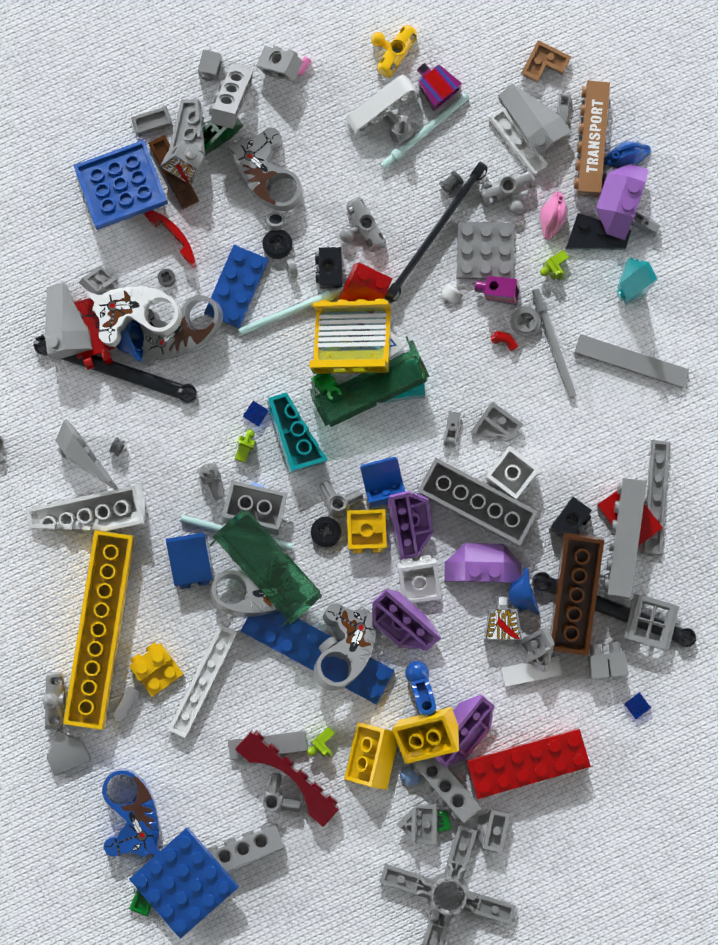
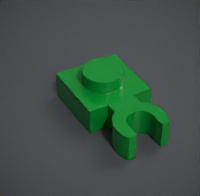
[311,374,342,403]

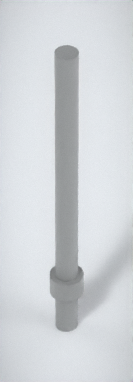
[532,289,577,398]

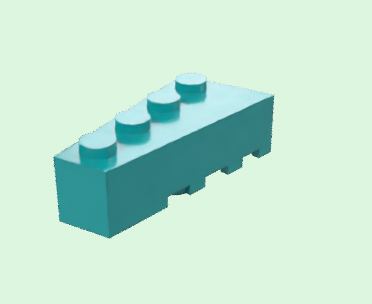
[266,392,328,474]

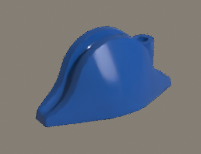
[604,141,651,168]
[116,320,144,362]
[508,568,540,615]

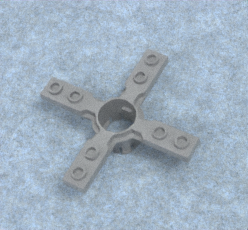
[379,824,516,945]

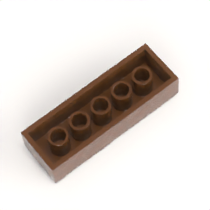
[550,532,604,655]

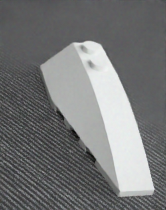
[26,483,145,531]

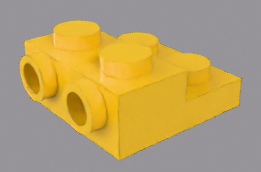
[347,509,387,554]
[129,642,184,697]

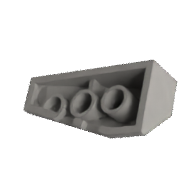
[498,84,572,155]
[45,282,92,359]

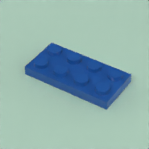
[204,245,269,328]

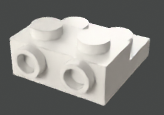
[397,555,441,603]

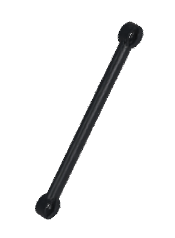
[384,161,488,303]
[34,335,197,404]
[532,572,696,647]

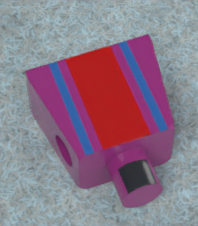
[417,63,462,111]
[475,276,520,306]

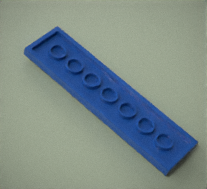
[240,610,395,705]

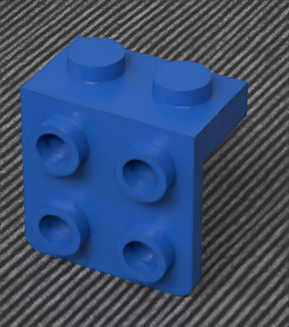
[360,457,405,509]

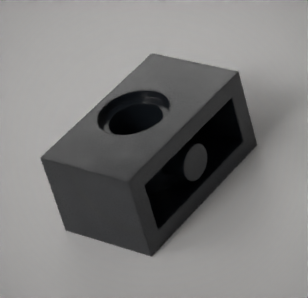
[315,247,342,289]
[549,497,592,539]

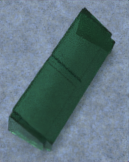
[310,336,430,427]
[210,510,322,626]

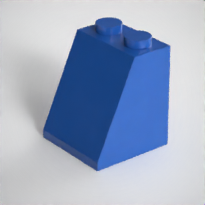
[166,533,214,590]

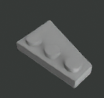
[169,99,205,154]

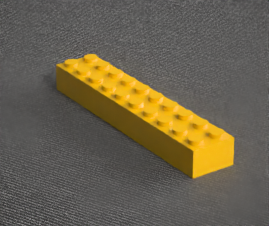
[63,530,136,730]

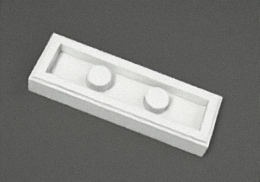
[501,656,562,687]

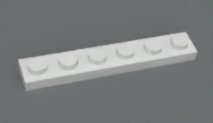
[168,625,237,738]

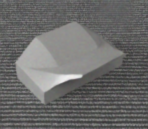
[476,810,510,853]

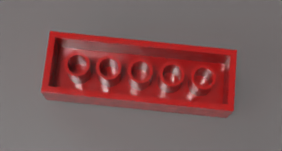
[466,728,591,799]

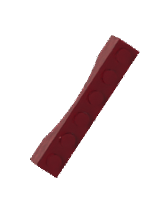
[235,729,339,827]

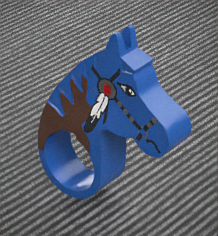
[102,768,160,857]

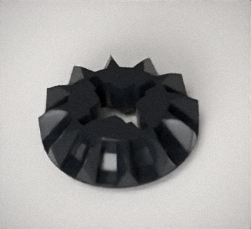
[262,230,293,259]
[311,517,341,547]

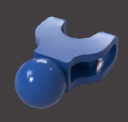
[405,661,436,716]

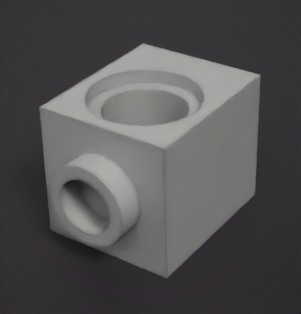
[198,49,223,81]

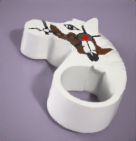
[88,286,182,347]

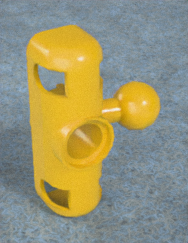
[371,25,417,78]

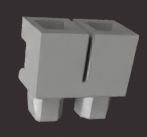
[588,642,629,679]

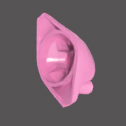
[540,191,568,240]

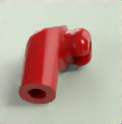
[491,331,519,352]

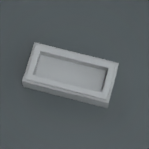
[131,106,173,136]

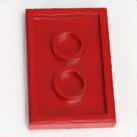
[597,490,663,546]

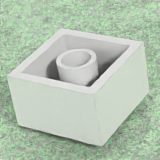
[484,446,540,500]

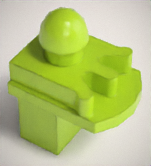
[540,250,569,280]
[234,429,256,463]
[307,726,335,757]

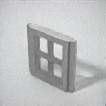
[623,594,680,651]

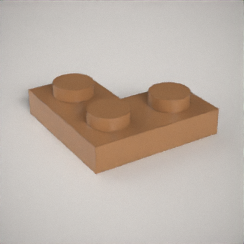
[521,40,571,83]

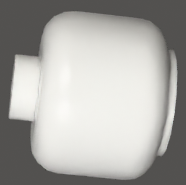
[441,284,462,304]

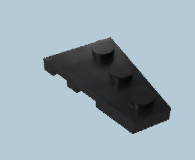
[566,213,632,250]

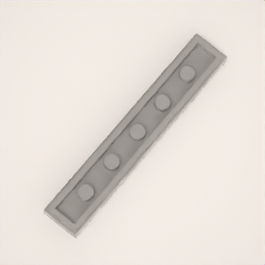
[574,334,689,388]
[643,440,670,556]

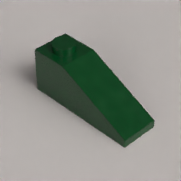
[203,118,243,156]

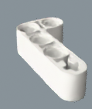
[346,75,421,135]

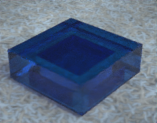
[243,401,269,427]
[624,692,651,719]

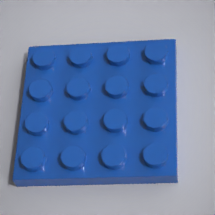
[73,140,168,230]
[129,827,239,939]

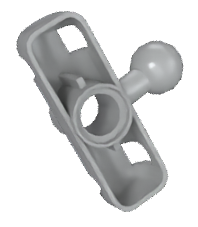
[480,169,536,215]
[339,197,386,252]
[43,672,65,730]

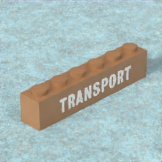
[573,80,610,197]

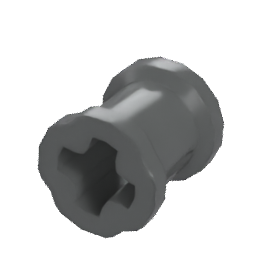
[439,170,464,195]

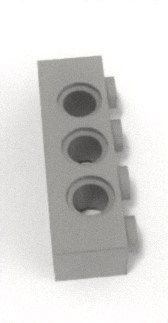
[209,63,254,129]
[412,757,481,823]
[207,822,285,872]

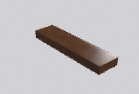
[148,135,200,210]

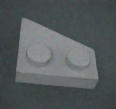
[471,402,523,439]

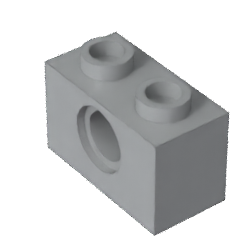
[256,46,303,82]

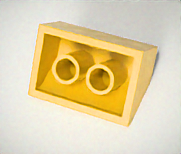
[392,707,459,764]
[344,722,398,790]

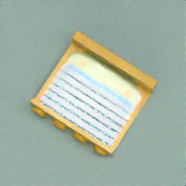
[309,299,391,374]

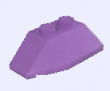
[596,164,649,240]
[388,491,434,560]
[444,543,522,583]
[372,589,441,651]
[434,695,495,767]

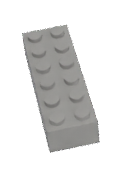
[417,457,538,547]
[604,478,647,598]

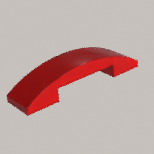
[143,210,197,268]

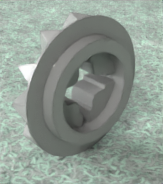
[510,307,541,337]

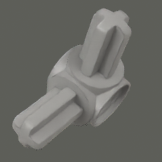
[383,112,415,145]
[197,461,225,500]
[319,481,364,518]
[263,773,301,812]

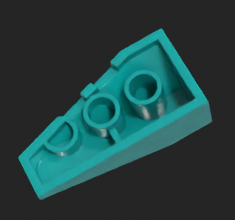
[616,257,658,305]

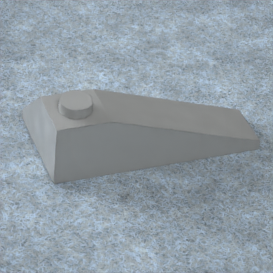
[55,419,118,490]

